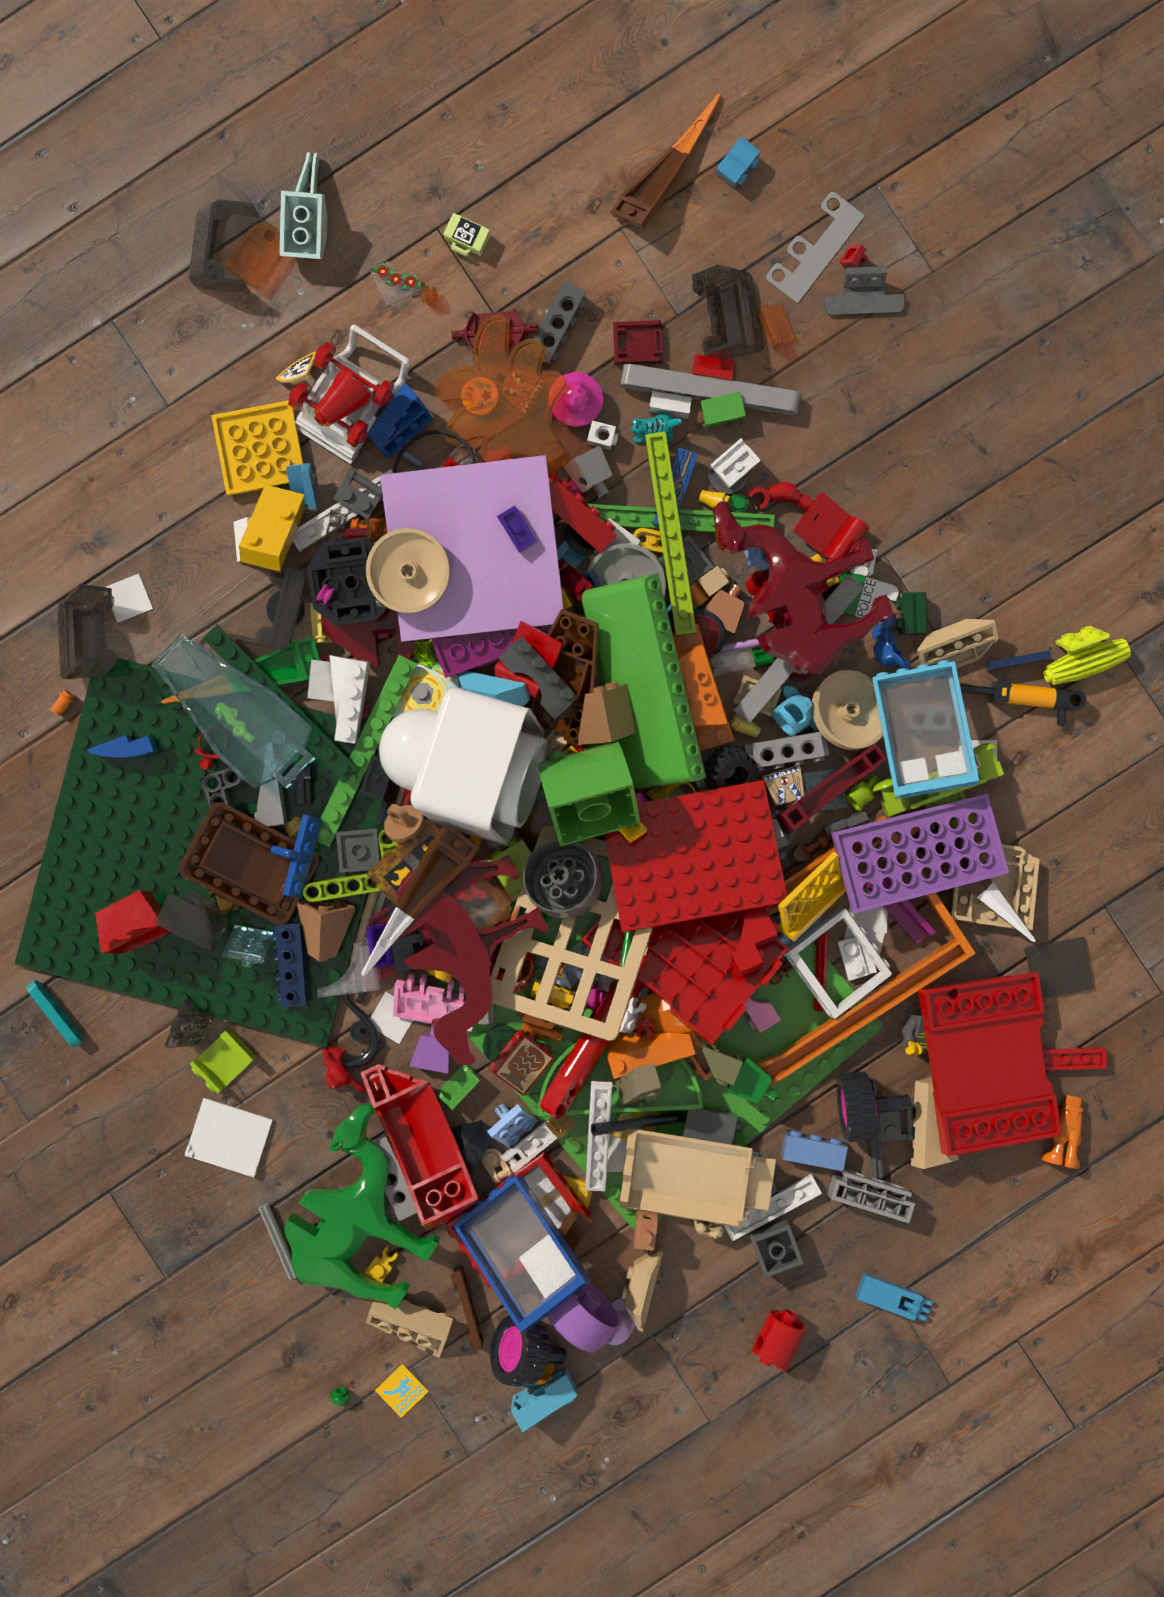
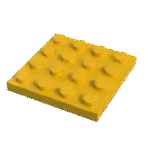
[211,400,304,496]

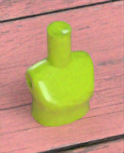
[846,775,879,811]

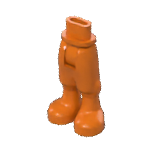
[1041,1095,1084,1169]

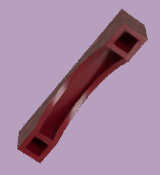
[775,743,887,833]

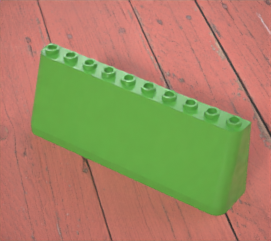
[582,573,706,789]

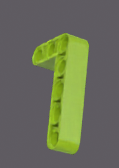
[303,830,401,902]

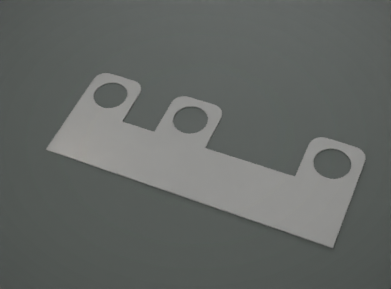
[766,192,865,303]

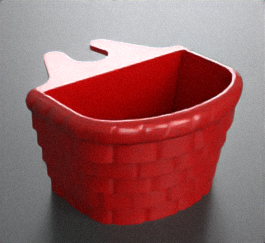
[95,890,174,954]

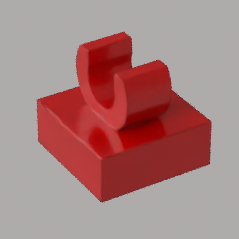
[840,245,868,268]

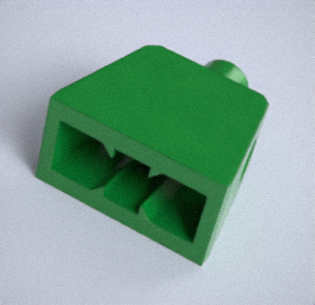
[725,1054,778,1104]

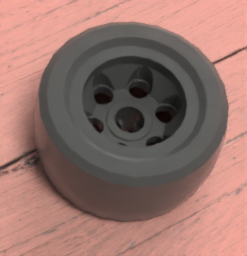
[523,839,604,919]

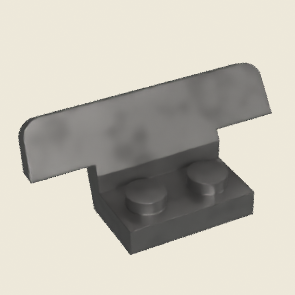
[824,266,904,315]

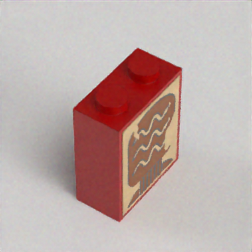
[489,1029,554,1096]

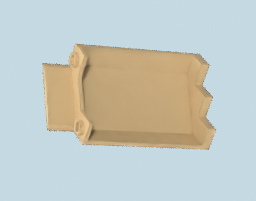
[620,1129,776,1228]

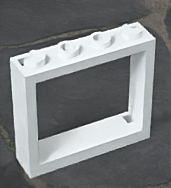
[785,908,892,1019]

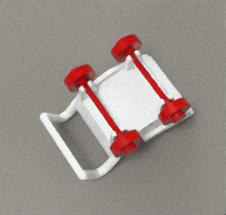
[288,325,410,465]

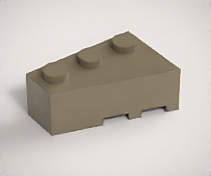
[615,1063,661,1106]

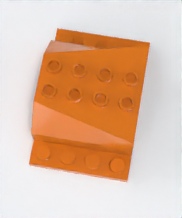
[672,624,735,751]

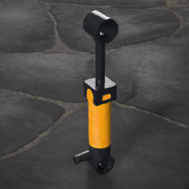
[930,676,1087,726]

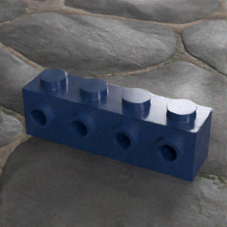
[273,922,309,1007]

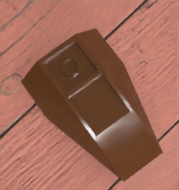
[524,609,599,747]

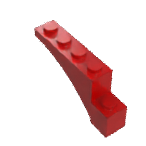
[730,906,779,977]

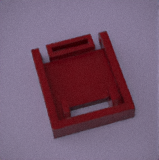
[613,320,663,365]

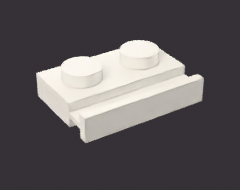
[710,438,760,488]
[836,936,877,981]

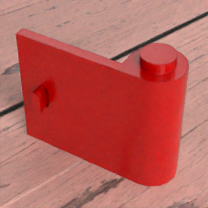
[792,491,870,563]
[494,621,564,700]

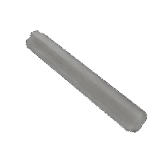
[259,1203,297,1280]

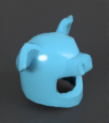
[772,686,820,737]

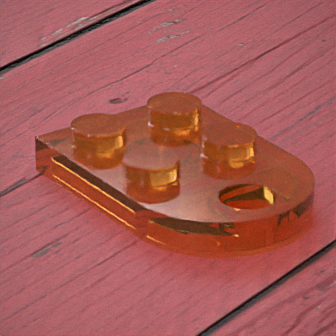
[224,223,282,290]

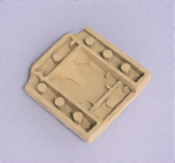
[950,841,1040,931]

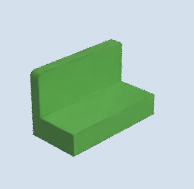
[701,392,746,428]

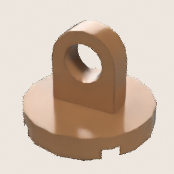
[384,804,425,843]

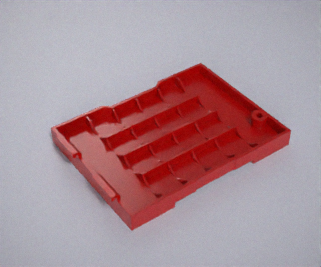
[582,911,789,1047]
[918,972,1062,1156]

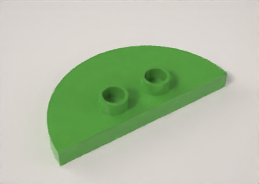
[538,1031,703,1117]

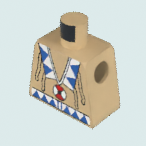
[761,765,804,808]

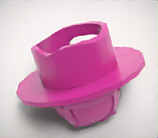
[549,372,604,427]

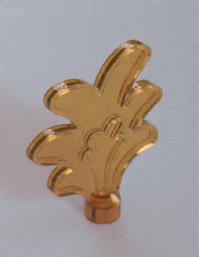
[434,314,570,475]

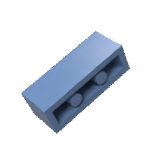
[781,1130,848,1171]

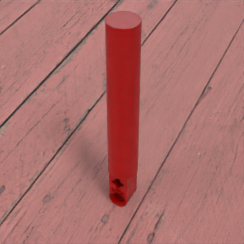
[540,979,644,1119]

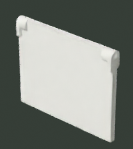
[185,1098,273,1178]

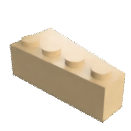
[911,1077,959,1169]

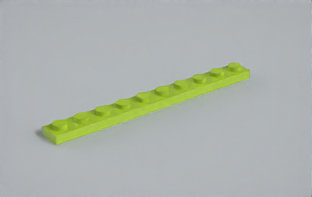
[645,432,696,636]

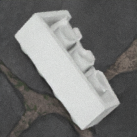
[330,655,370,744]

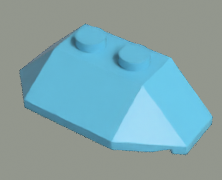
[458,671,530,707]

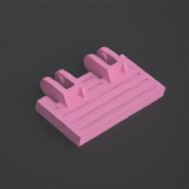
[393,972,474,1032]

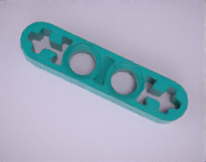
[26,979,84,1048]

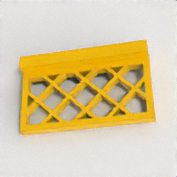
[778,852,846,942]

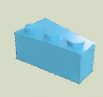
[511,1368,577,1432]

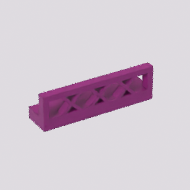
[864,877,936,944]

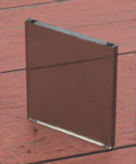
[1024,937,1094,998]

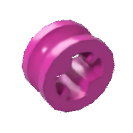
[316,584,335,605]

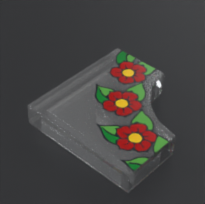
[369,261,423,308]

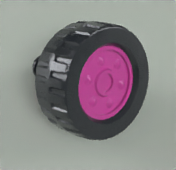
[836,1072,911,1142]
[490,1315,567,1387]

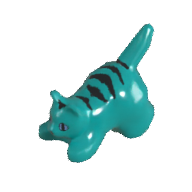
[631,414,682,444]

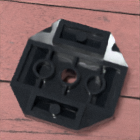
[307,537,388,626]

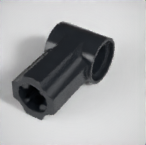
[289,764,313,804]

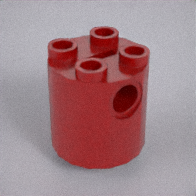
[751,1309,807,1372]

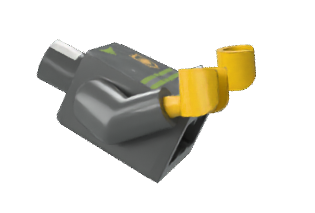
[902,1014,927,1057]

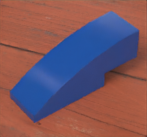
[87,735,159,758]

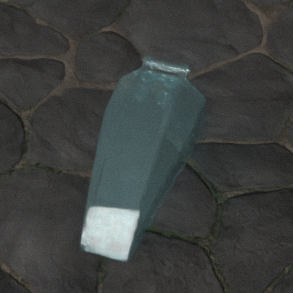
[152,633,316,789]

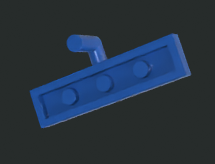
[271,814,322,898]

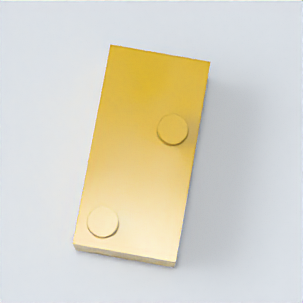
[239,485,305,572]

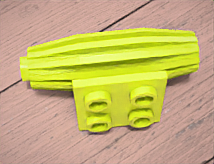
[1043,626,1131,685]

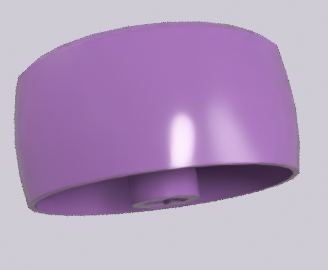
[542,1275,620,1353]

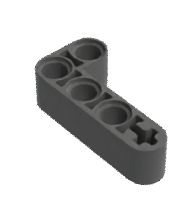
[203,768,245,808]

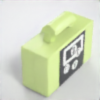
[444,213,491,257]

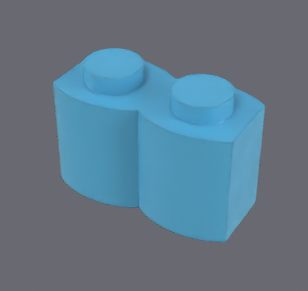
[716,136,761,188]

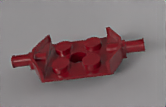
[451,308,539,355]

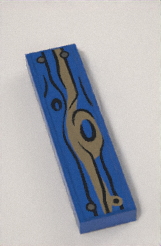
[653,448,698,527]

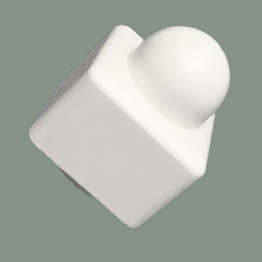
[379,687,547,846]

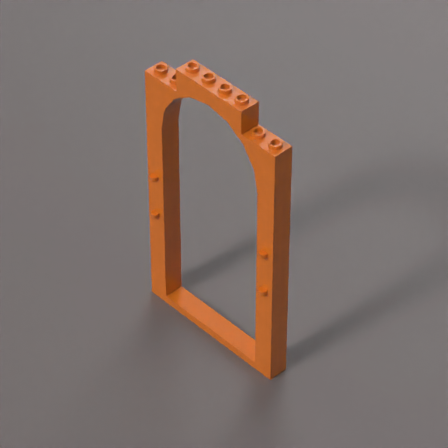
[685,815,975,1086]

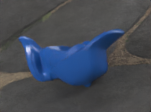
[872,617,910,669]

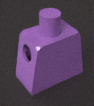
[410,1026,450,1074]

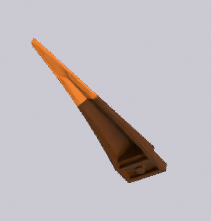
[610,93,721,229]

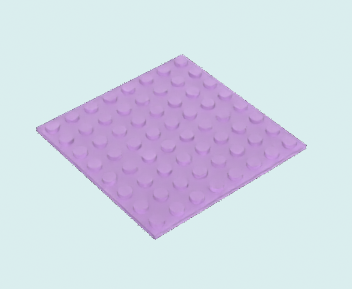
[380,455,563,642]

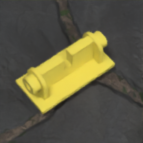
[310,603,333,644]

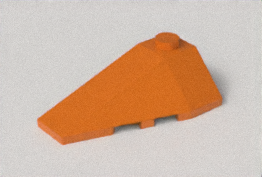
[633,993,693,1034]
[608,1031,697,1079]

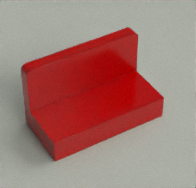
[691,354,734,380]

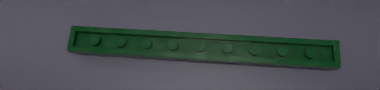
[203,624,359,783]

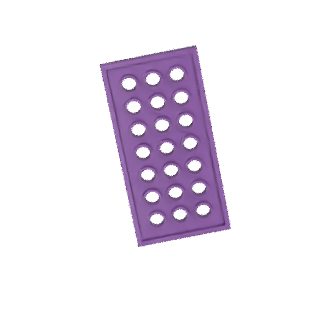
[831,794,1009,914]

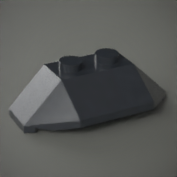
[451,1120,493,1174]

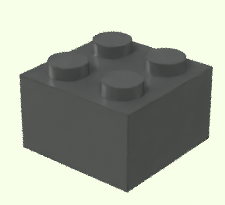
[749,1219,804,1278]

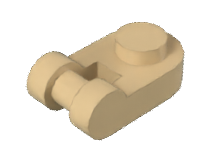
[482,1147,513,1185]

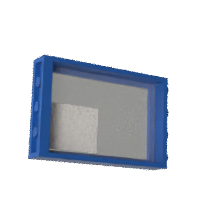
[453,1175,592,1332]

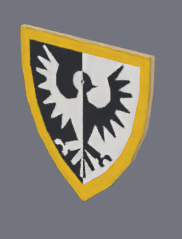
[275,351,316,389]

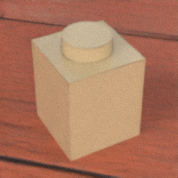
[697,566,729,598]

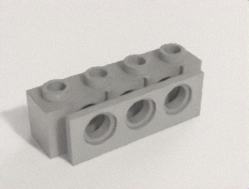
[743,732,829,772]
[372,1134,417,1221]
[827,1168,915,1223]

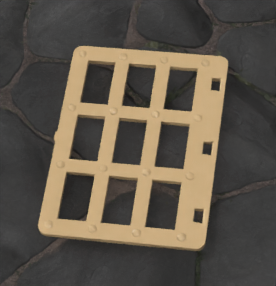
[490,825,653,1041]

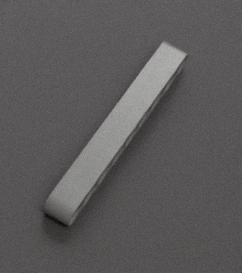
[620,364,801,415]
[734,574,864,724]

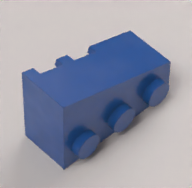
[368,383,434,458]

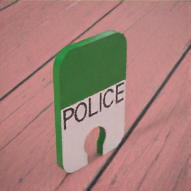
[837,572,899,623]

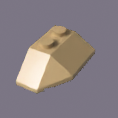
[917,619,999,669]
[621,1246,663,1332]

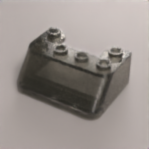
[692,264,764,359]
[57,584,117,679]

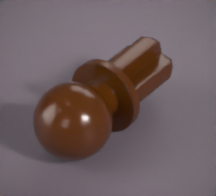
[769,960,794,985]

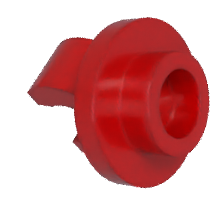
[635,1018,656,1038]

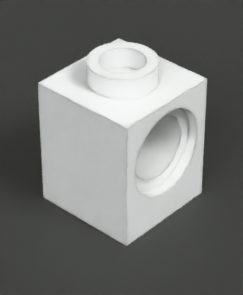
[587,421,619,451]

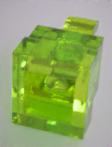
[413,639,438,669]

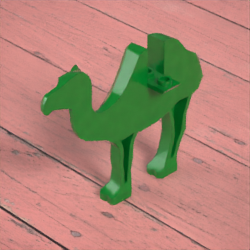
[284,1104,440,1310]

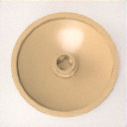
[366,528,450,613]
[812,670,890,750]

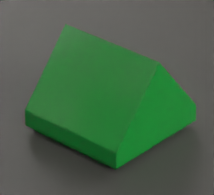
[750,649,774,670]

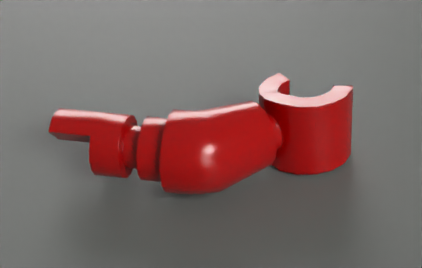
[746,481,813,511]

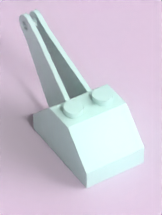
[280,152,327,259]

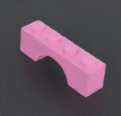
[745,998,781,1033]

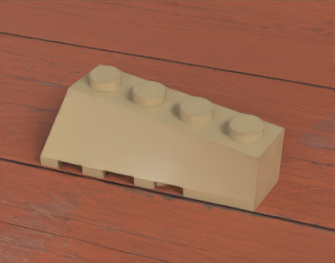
[366,1300,453,1358]

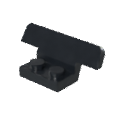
[359,755,400,823]

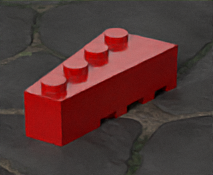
[549,473,617,553]

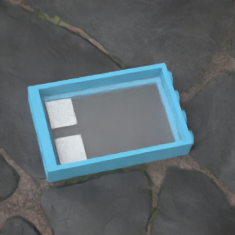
[872,660,979,800]

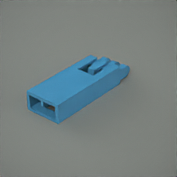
[855,1272,934,1321]

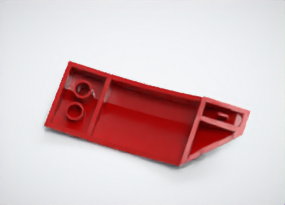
[361,1064,479,1230]

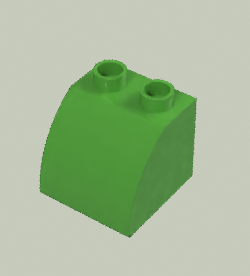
[537,741,641,847]

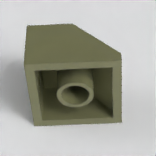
[701,1040,743,1086]

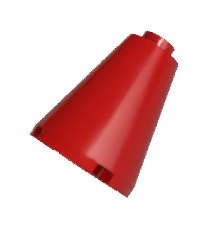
[314,369,371,427]

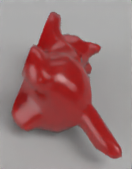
[322,1046,366,1092]

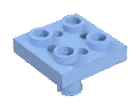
[487,1104,539,1147]

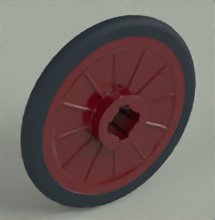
[673,609,726,660]

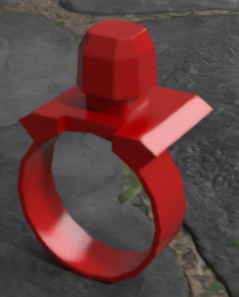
[194,728,229,770]

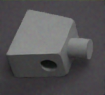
[563,445,612,498]

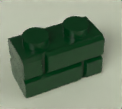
[895,592,928,635]

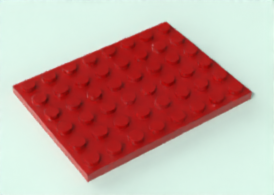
[605,780,787,933]

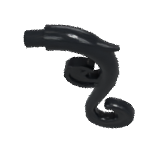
[341,980,385,1069]

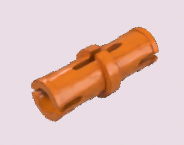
[522,1022,563,1043]

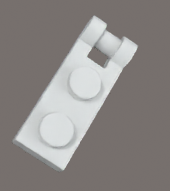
[501,1121,558,1173]

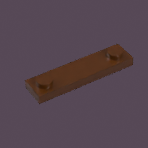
[451,1265,484,1351]

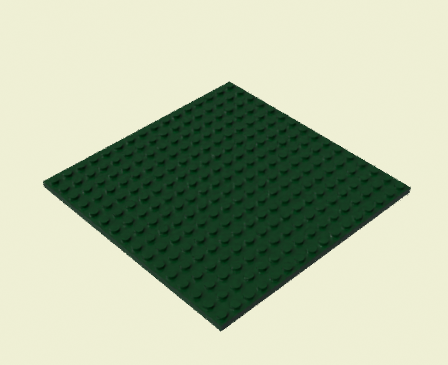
[15,652,384,1047]

